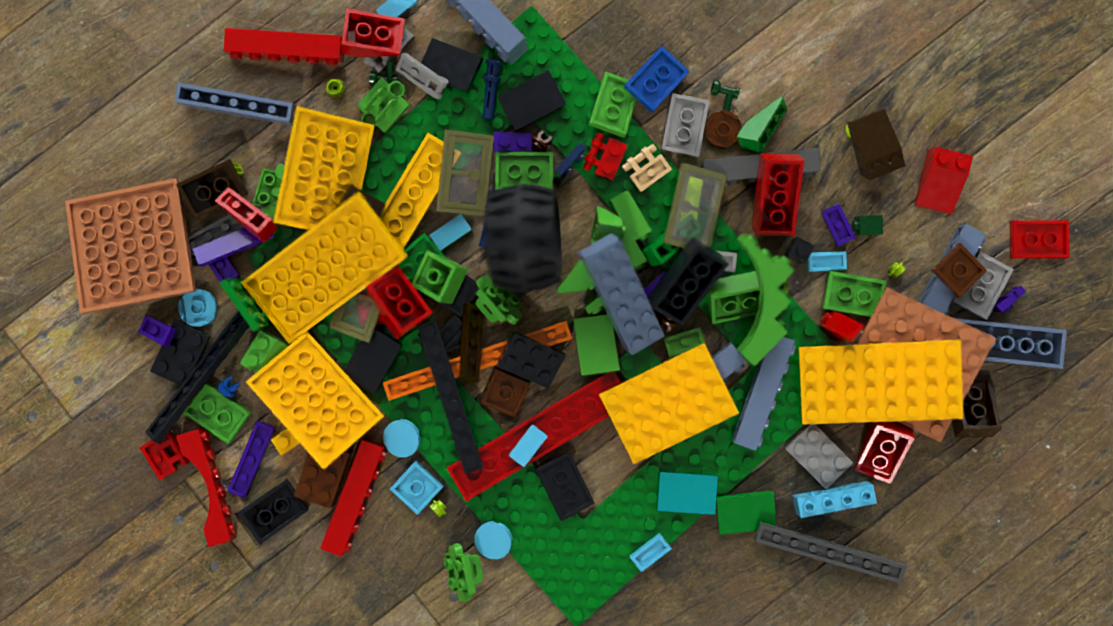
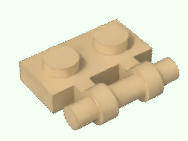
[621,144,672,193]

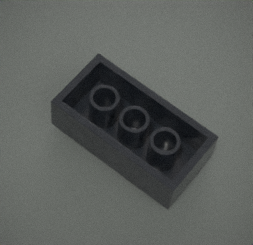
[647,237,729,326]

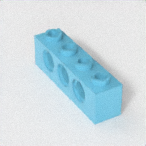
[792,481,877,518]

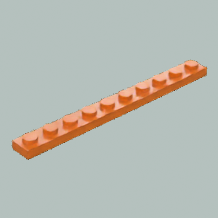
[383,321,572,401]

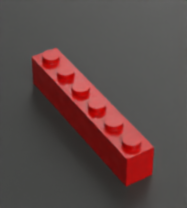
[223,28,344,66]
[320,438,387,557]

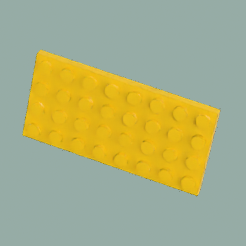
[241,192,408,344]
[798,340,963,424]

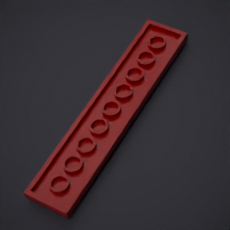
[447,372,621,501]

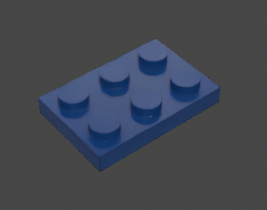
[624,46,690,113]

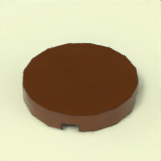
[704,110,742,149]

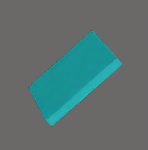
[657,471,718,515]

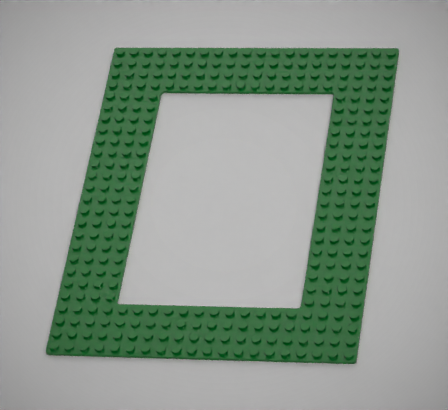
[248,6,834,626]

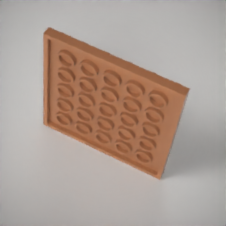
[65,178,196,314]
[857,287,996,442]

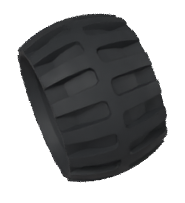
[485,184,562,292]

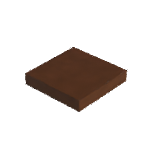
[931,243,987,298]
[481,368,531,418]

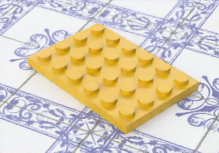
[273,106,375,230]
[246,331,384,469]
[599,343,739,464]

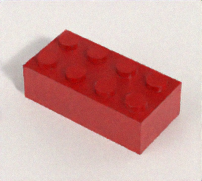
[751,153,805,236]

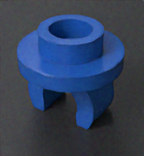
[218,376,240,397]

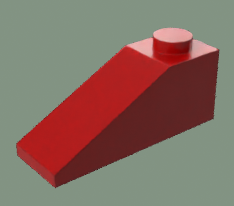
[215,187,277,243]
[819,311,864,342]

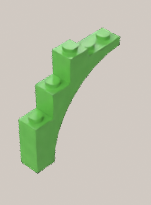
[583,190,652,314]
[737,234,794,366]

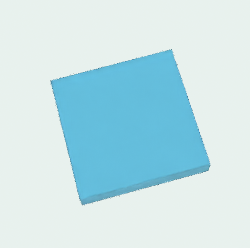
[390,460,444,515]

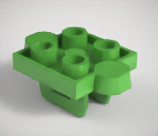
[357,77,411,133]
[252,164,284,220]
[475,275,522,325]
[444,543,483,602]

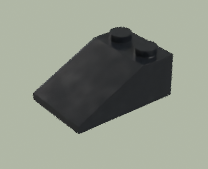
[235,479,308,546]

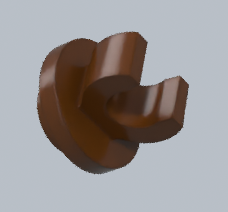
[532,130,552,152]
[658,313,677,333]

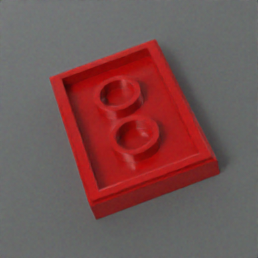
[1010,220,1070,259]

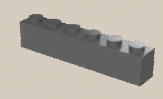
[701,148,821,188]

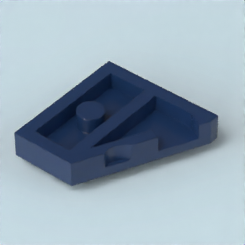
[553,142,586,186]

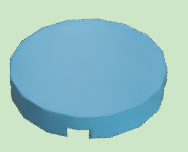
[178,289,218,327]
[383,419,421,457]
[474,521,513,559]

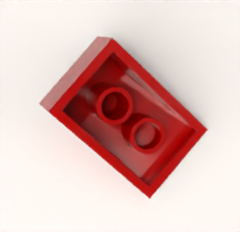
[341,8,405,57]
[914,147,973,214]
[366,266,433,339]
[854,421,915,484]

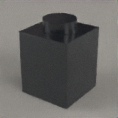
[784,237,815,264]

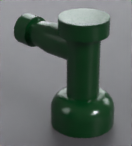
[369,60,398,86]
[710,80,740,111]

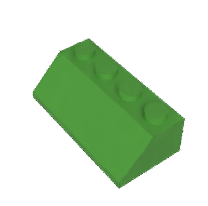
[706,271,788,324]

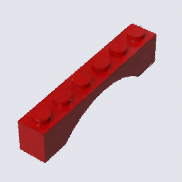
[176,428,237,548]

